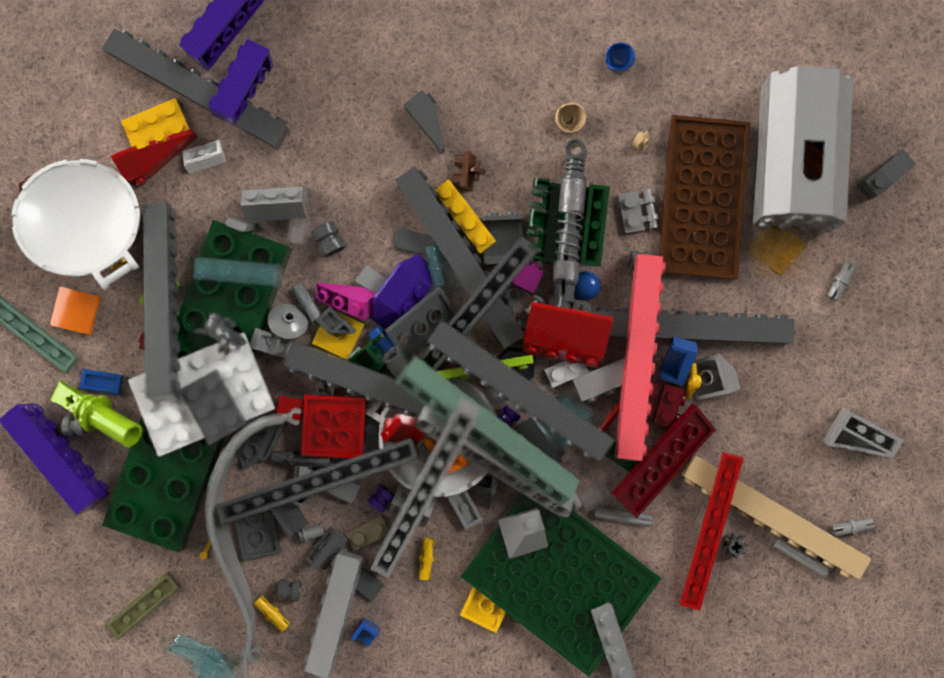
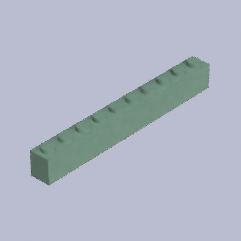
[395,357,580,506]

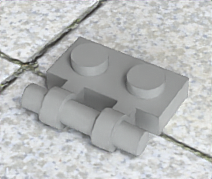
[617,189,658,234]

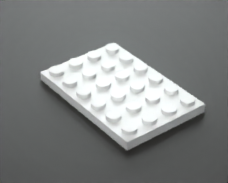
[128,333,275,457]

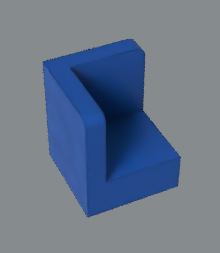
[351,617,381,646]

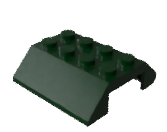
[527,178,610,267]

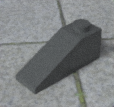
[404,90,445,154]
[857,149,915,200]

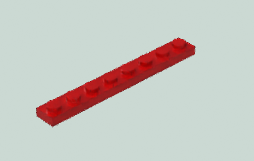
[680,451,744,611]

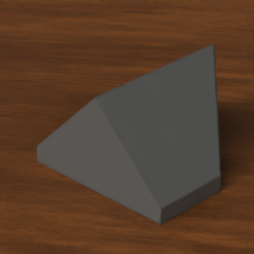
[471,472,498,509]

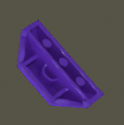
[370,254,431,328]

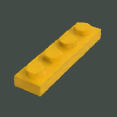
[435,179,497,254]

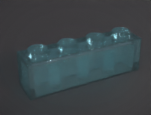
[193,257,283,288]

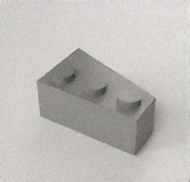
[823,407,904,458]

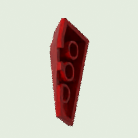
[111,129,198,186]

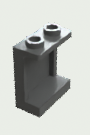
[483,212,523,266]

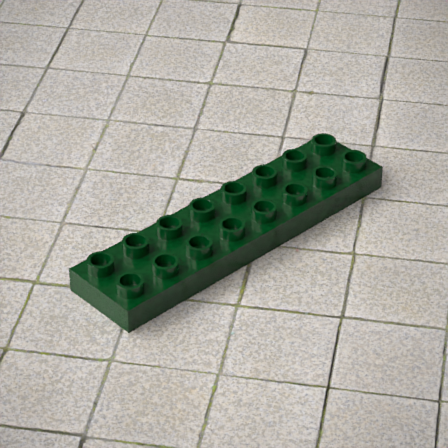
[102,220,292,553]

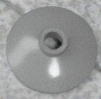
[268,304,308,340]

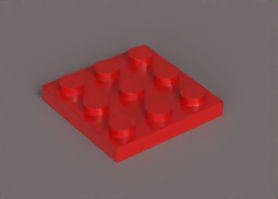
[301,394,366,458]

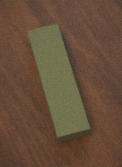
[105,571,181,640]

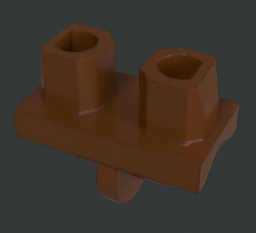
[452,151,486,191]

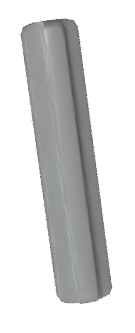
[593,506,653,527]
[773,538,830,577]

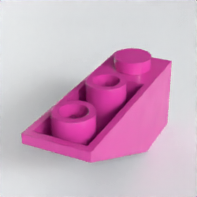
[316,282,376,320]

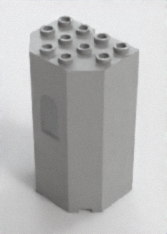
[753,66,853,233]

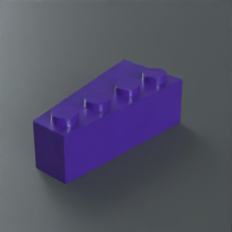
[209,39,273,126]

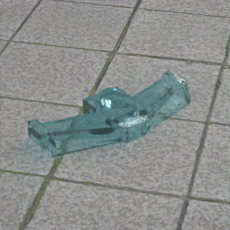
[167,634,236,678]

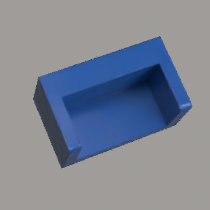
[660,336,698,386]

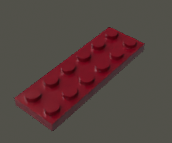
[611,403,716,518]

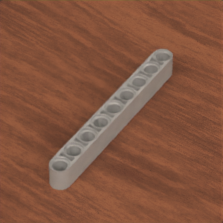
[416,405,575,517]

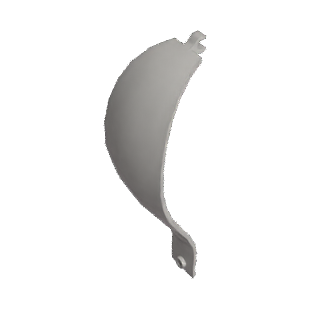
[205,408,302,669]

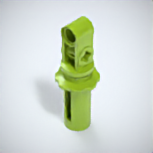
[50,381,142,447]

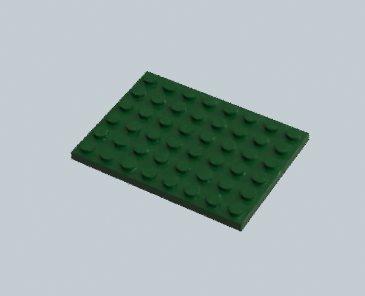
[460,494,662,677]

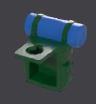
[348,326,395,373]

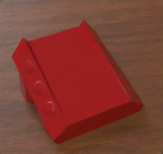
[381,414,428,444]

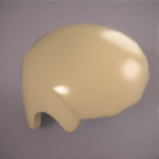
[555,102,587,133]

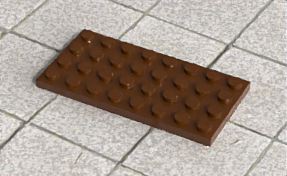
[659,115,751,280]

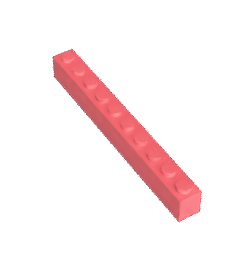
[615,254,665,461]

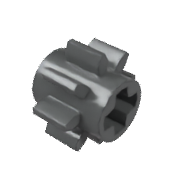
[721,533,748,559]

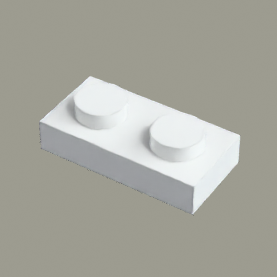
[544,361,589,388]

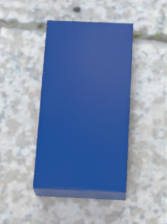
[79,369,124,395]

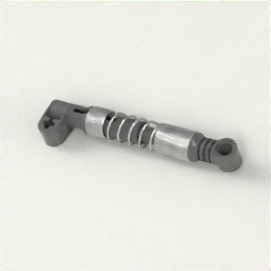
[553,138,594,313]

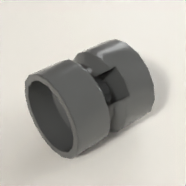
[311,221,346,258]

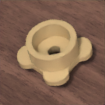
[633,131,650,152]

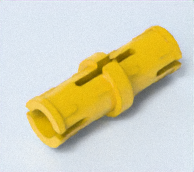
[418,538,435,580]
[253,595,290,633]

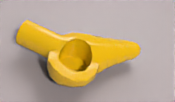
[686,363,702,399]

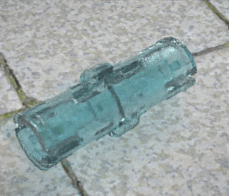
[425,245,445,287]

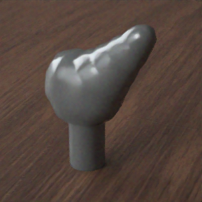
[502,286,521,310]

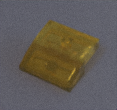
[747,226,807,276]

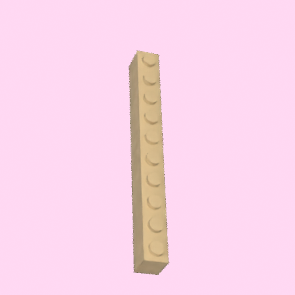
[680,455,871,580]

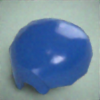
[605,42,635,73]
[574,271,601,301]

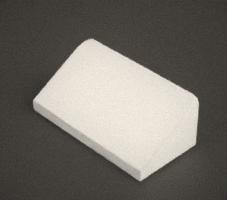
[182,140,226,174]

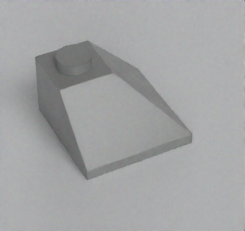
[688,354,741,401]
[498,507,548,559]

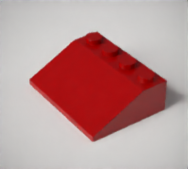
[522,302,614,368]

